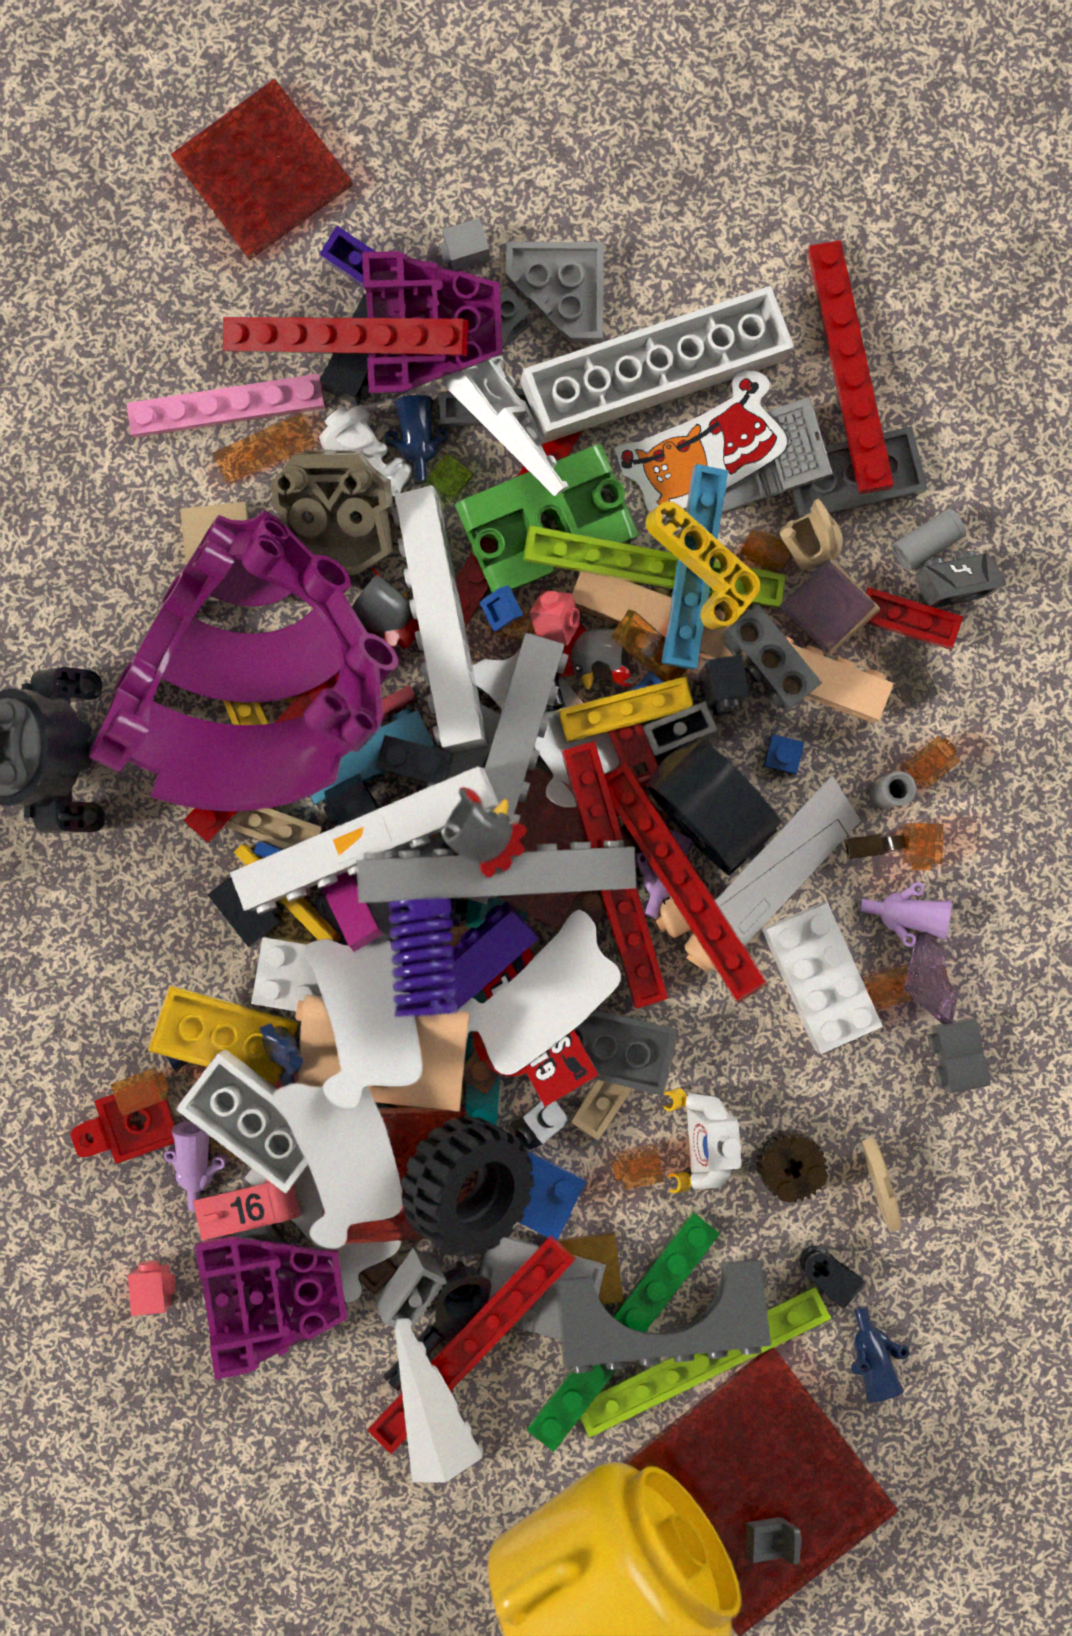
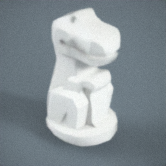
[319,405,413,501]

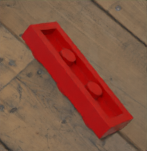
[865,587,964,650]

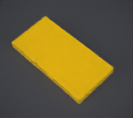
[148,985,299,1085]

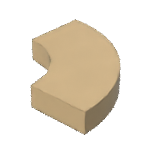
[862,1138,902,1232]

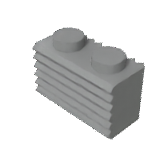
[375,1248,447,1329]

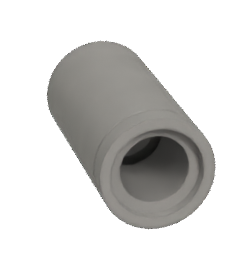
[892,508,966,571]
[869,772,917,809]

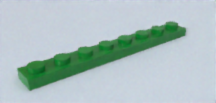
[527,1211,720,1453]

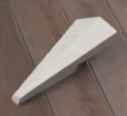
[441,355,569,496]
[395,1319,483,1483]

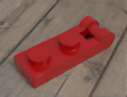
[608,724,658,788]

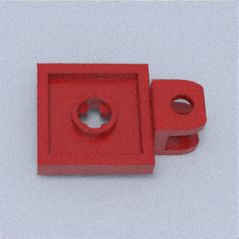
[70,1077,176,1164]

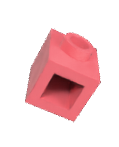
[529,590,580,645]
[128,1260,176,1316]

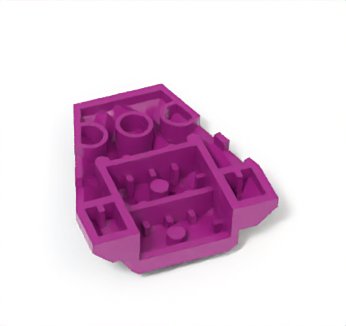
[362,251,503,394]
[195,1237,347,1380]

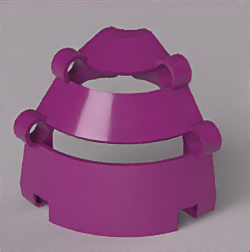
[89,510,399,811]

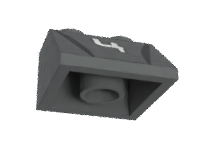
[916,550,1006,608]

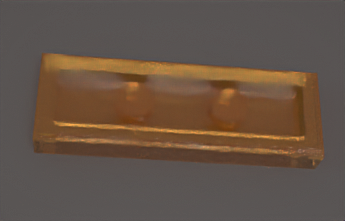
[213,413,316,484]
[611,609,688,682]

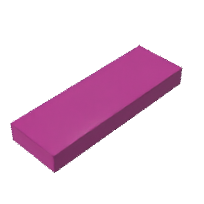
[322,871,383,952]

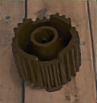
[756,1129,828,1203]

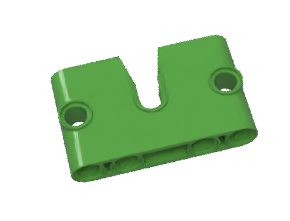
[455,444,640,593]

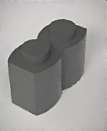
[928,1018,990,1093]

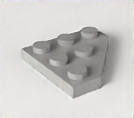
[506,242,604,343]

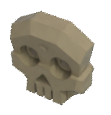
[271,450,394,575]

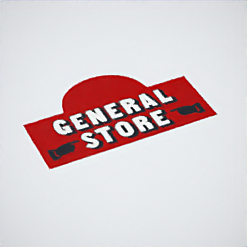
[472,948,598,1107]

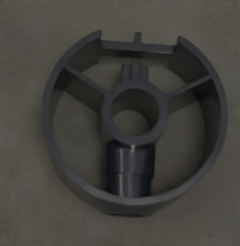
[646,737,782,876]

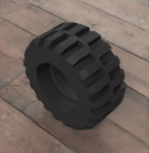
[401,1116,534,1257]

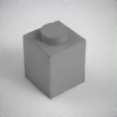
[439,218,490,272]

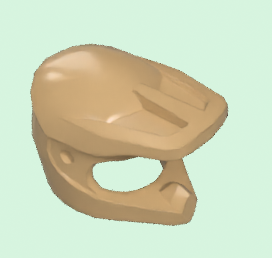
[779,499,843,570]

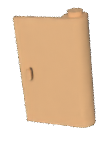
[296,994,470,1111]

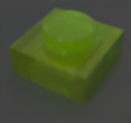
[427,453,473,501]

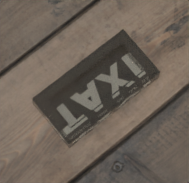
[879,636,938,708]

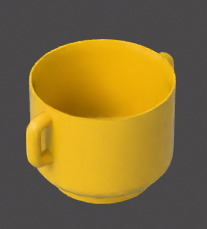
[488,1462,741,1636]

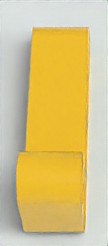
[646,501,760,630]

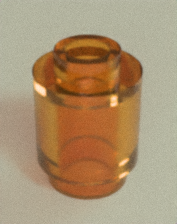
[740,529,791,572]

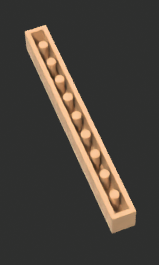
[572,572,894,723]

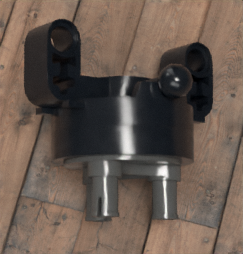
[0,667,106,834]

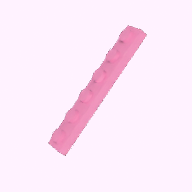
[126,374,325,438]

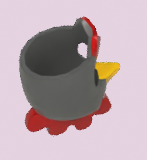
[352,568,420,649]
[558,624,633,690]
[443,787,527,878]

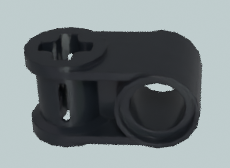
[800,1245,865,1309]

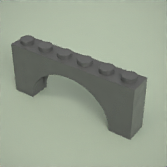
[556,1259,771,1373]

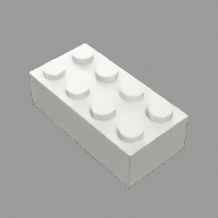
[761,903,883,1054]
[251,935,322,1011]
[176,1050,308,1194]

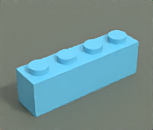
[311,709,437,806]

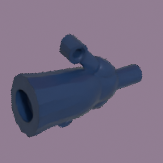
[385,395,448,484]
[260,1023,303,1087]
[851,1306,910,1402]

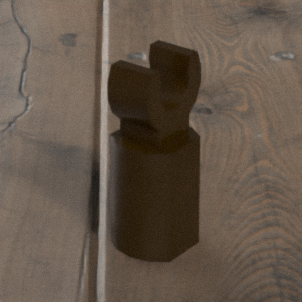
[845,834,906,859]

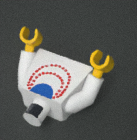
[663,1088,741,1193]

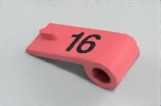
[193,1178,301,1241]

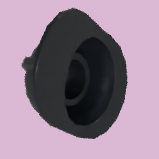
[435,1261,491,1337]

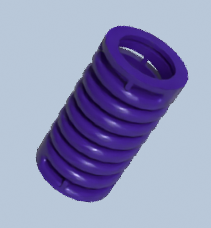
[388,898,457,1017]

